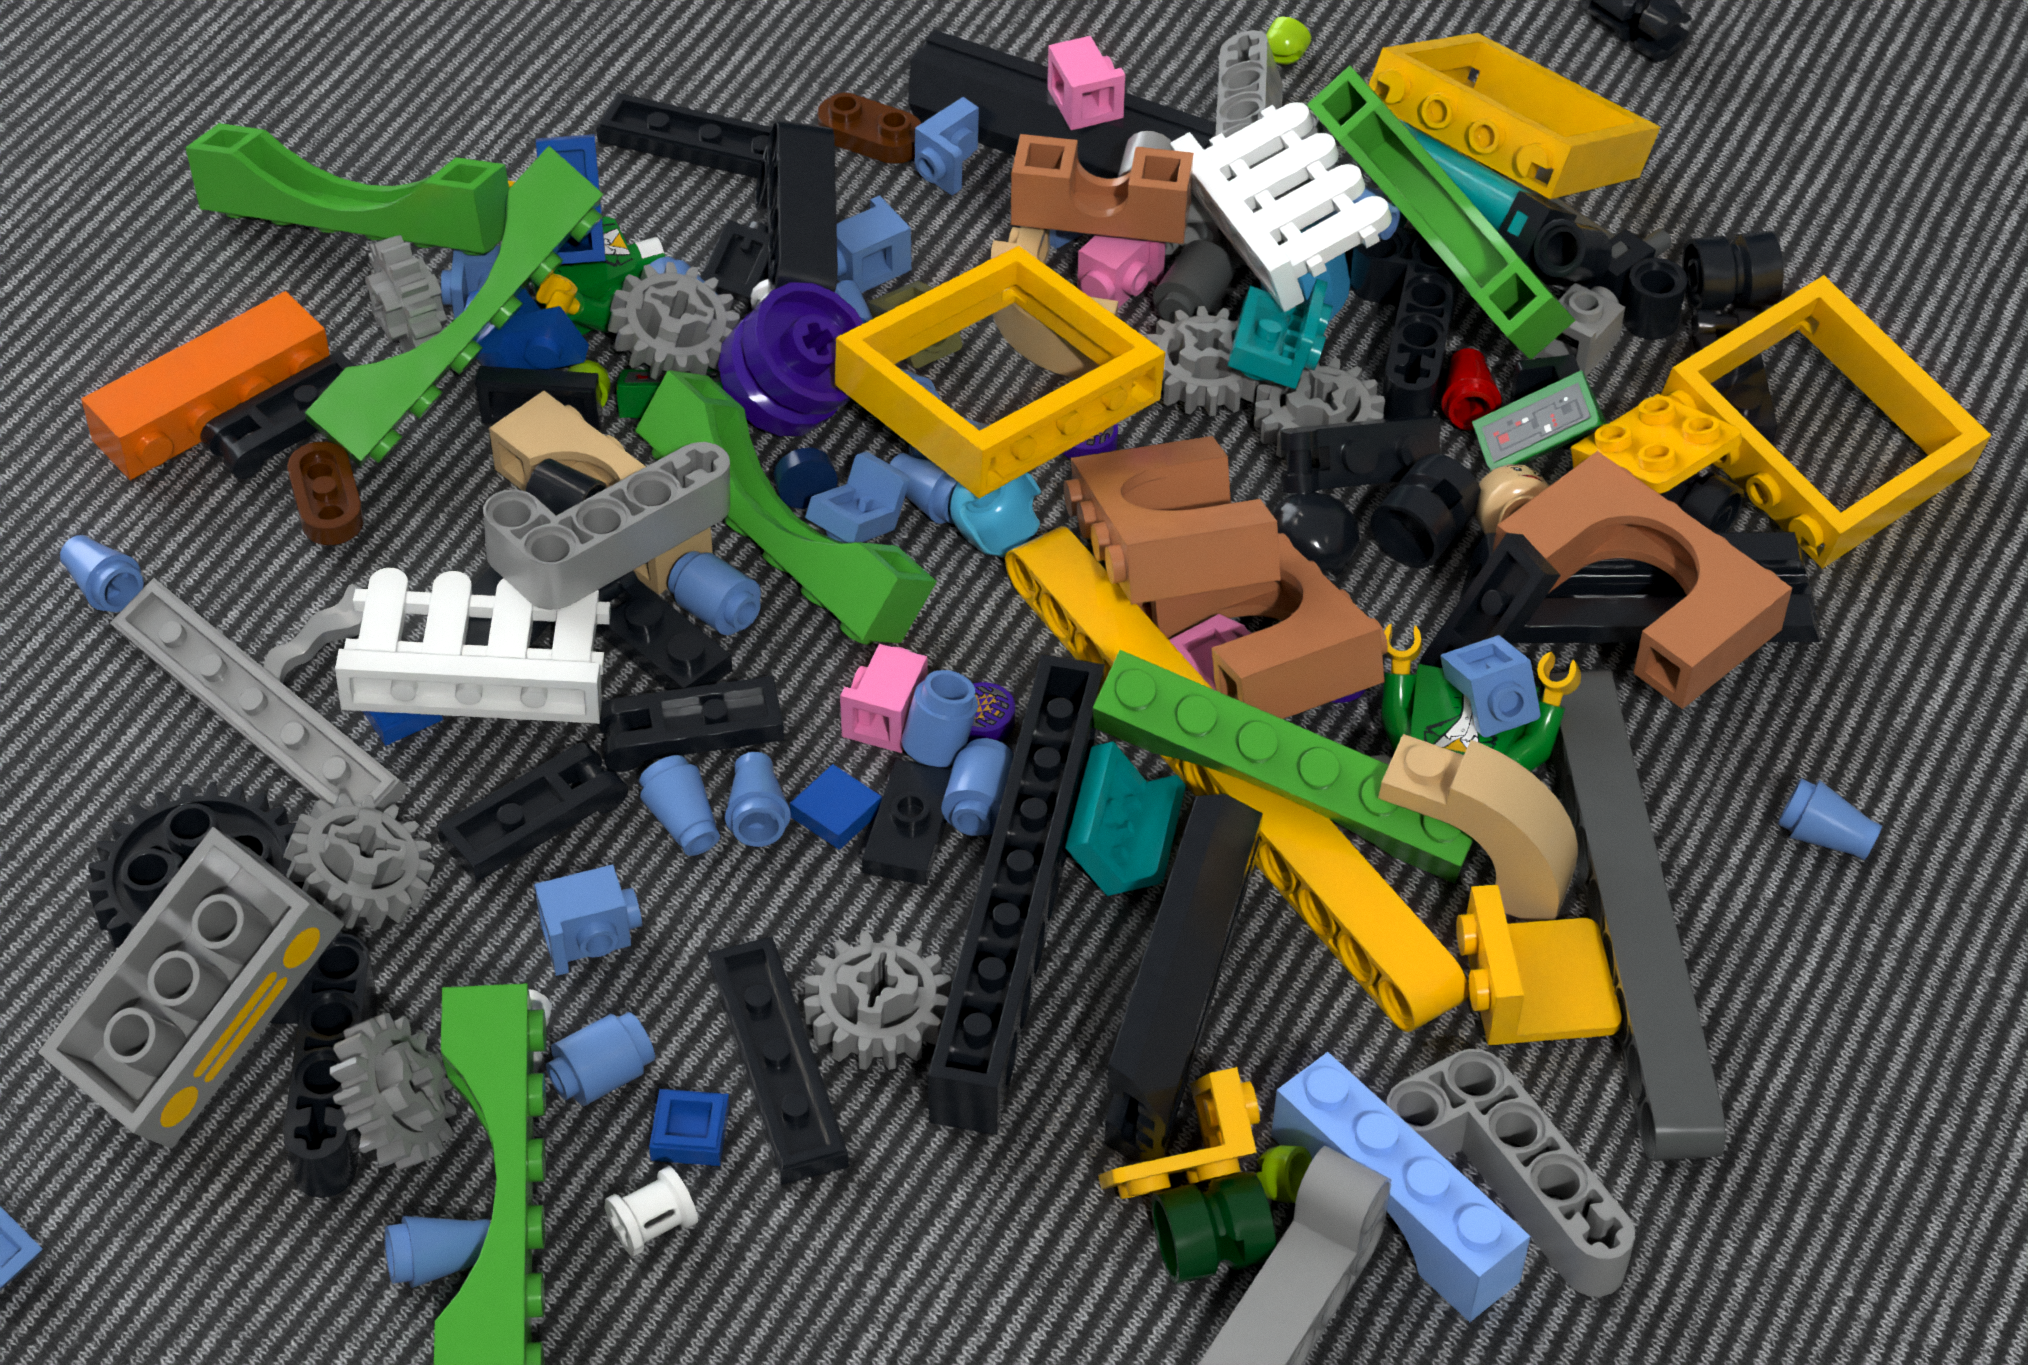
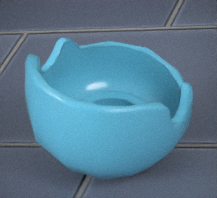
[950,472,1041,557]

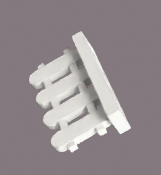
[1170,102,1392,312]
[335,568,611,724]

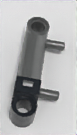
[1465,154,1688,340]

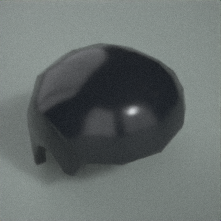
[1272,492,1361,576]

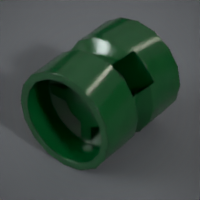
[1152,1170,1276,1285]

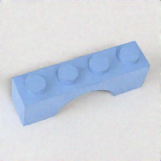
[1271,1052,1531,1322]

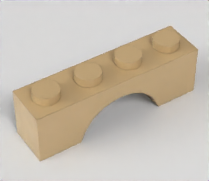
[489,391,713,595]

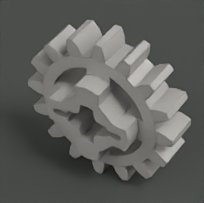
[365,235,447,353]
[608,262,740,380]
[1146,306,1267,416]
[1254,358,1385,462]
[284,793,434,930]
[804,931,951,1070]
[330,1013,456,1170]

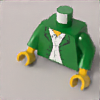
[508,181,665,335]
[1381,624,1581,772]

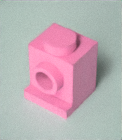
[1047,36,1125,130]
[1077,235,1166,309]
[840,644,928,753]

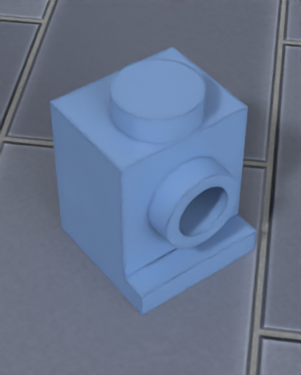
[837,195,912,293]
[534,864,642,976]

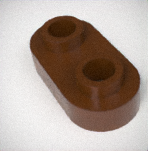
[818,92,921,164]
[287,441,364,545]

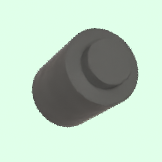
[1153,240,1235,324]

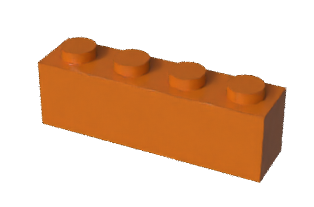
[81,291,330,480]

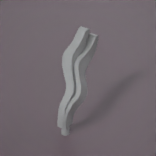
[263,584,364,683]

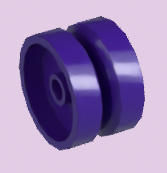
[718,282,864,436]

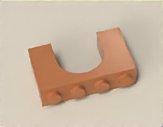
[1064,436,1281,605]
[1492,451,1792,709]
[1137,533,1388,719]

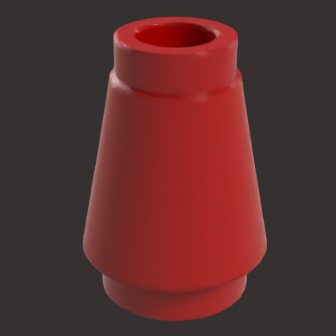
[1442,348,1501,430]

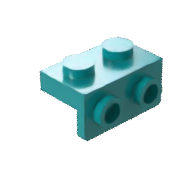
[1227,279,1333,389]
[1065,741,1186,896]

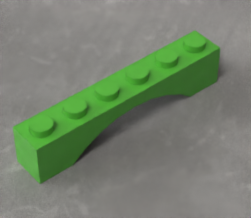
[1307,65,1576,360]
[185,123,509,255]
[305,146,603,468]
[635,370,937,645]
[1093,650,1474,884]
[434,984,547,1365]

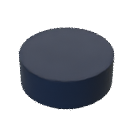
[774,448,838,509]

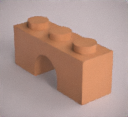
[1011,134,1194,244]

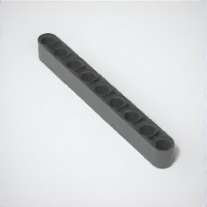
[1540,669,1726,1161]

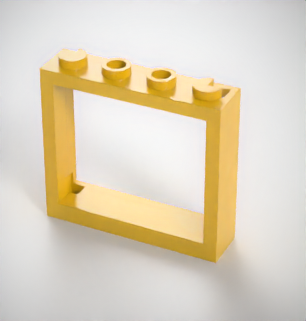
[1369,33,1661,199]
[835,245,1166,499]
[1661,275,1992,569]

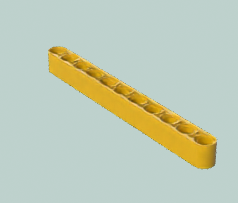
[1005,526,1469,1032]

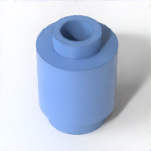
[668,551,761,635]
[901,670,978,767]
[941,738,1014,836]
[546,1012,655,1106]

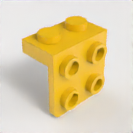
[1571,394,1742,494]
[1456,885,1622,1045]
[1098,1067,1260,1200]

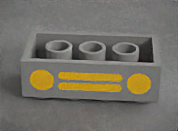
[38,827,345,1149]

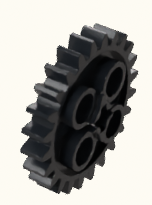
[87,782,304,948]

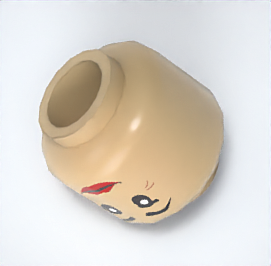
[1475,464,1549,534]

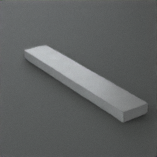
[110,578,408,812]

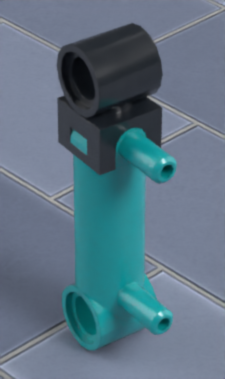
[1390,121,1612,284]

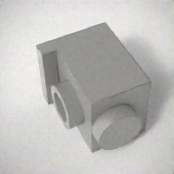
[1536,283,1625,376]

